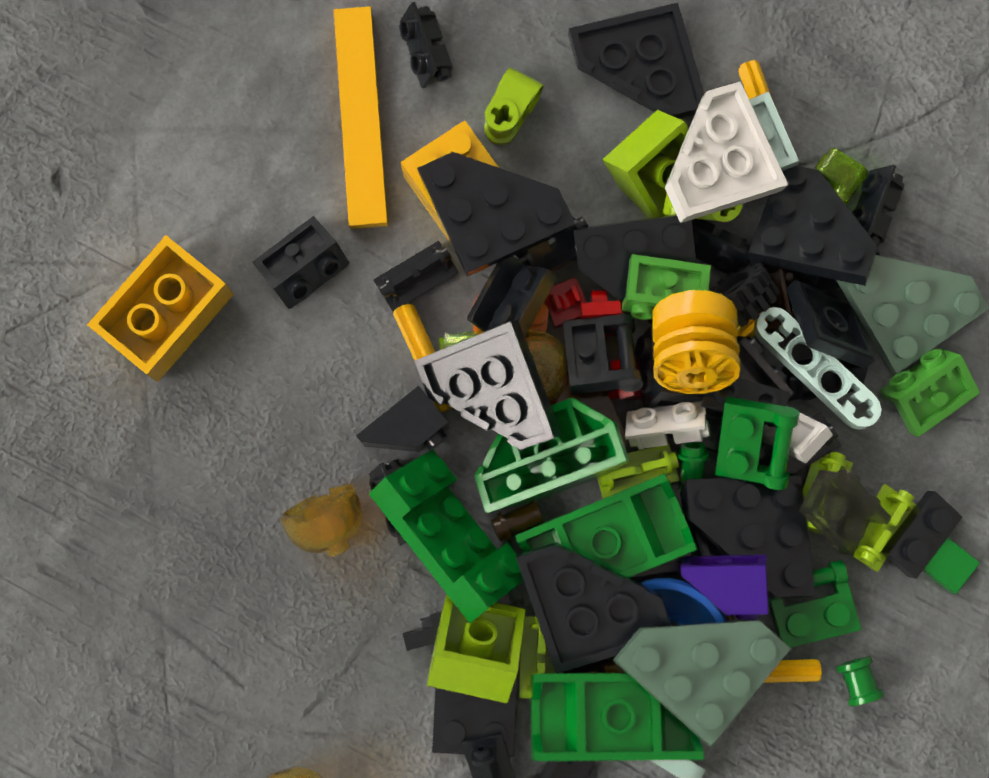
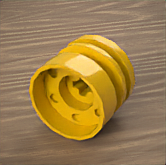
[652,290,740,394]

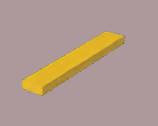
[333,6,388,229]

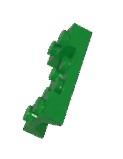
[369,449,524,623]
[515,473,698,578]
[530,673,704,761]

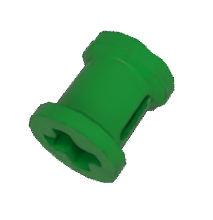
[836,656,885,707]

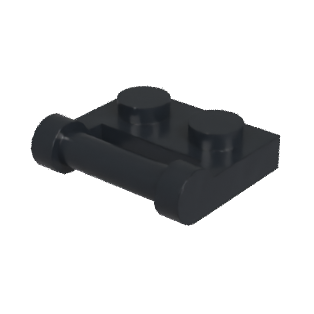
[563,314,643,395]

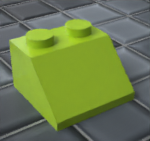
[602,110,689,218]
[426,594,526,703]

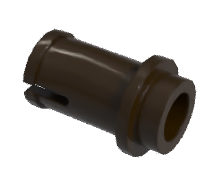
[491,501,544,542]

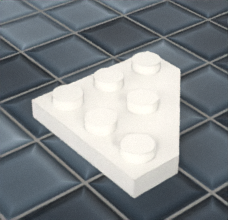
[665,82,788,223]

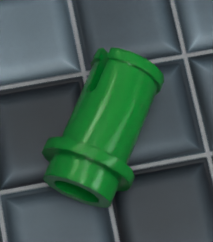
[677,441,709,492]

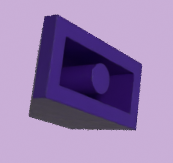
[681,555,769,620]

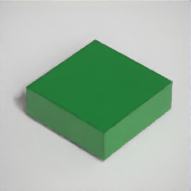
[923,537,980,594]

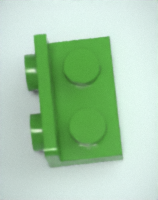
[621,254,711,320]
[879,348,980,437]

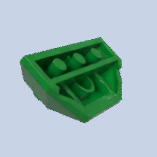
[474,397,629,514]

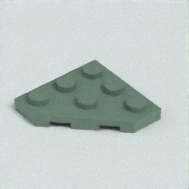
[836,255,989,374]
[613,620,791,746]

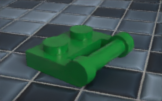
[715,397,800,490]
[769,559,862,648]

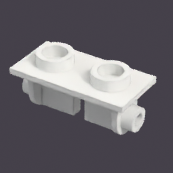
[625,401,710,450]

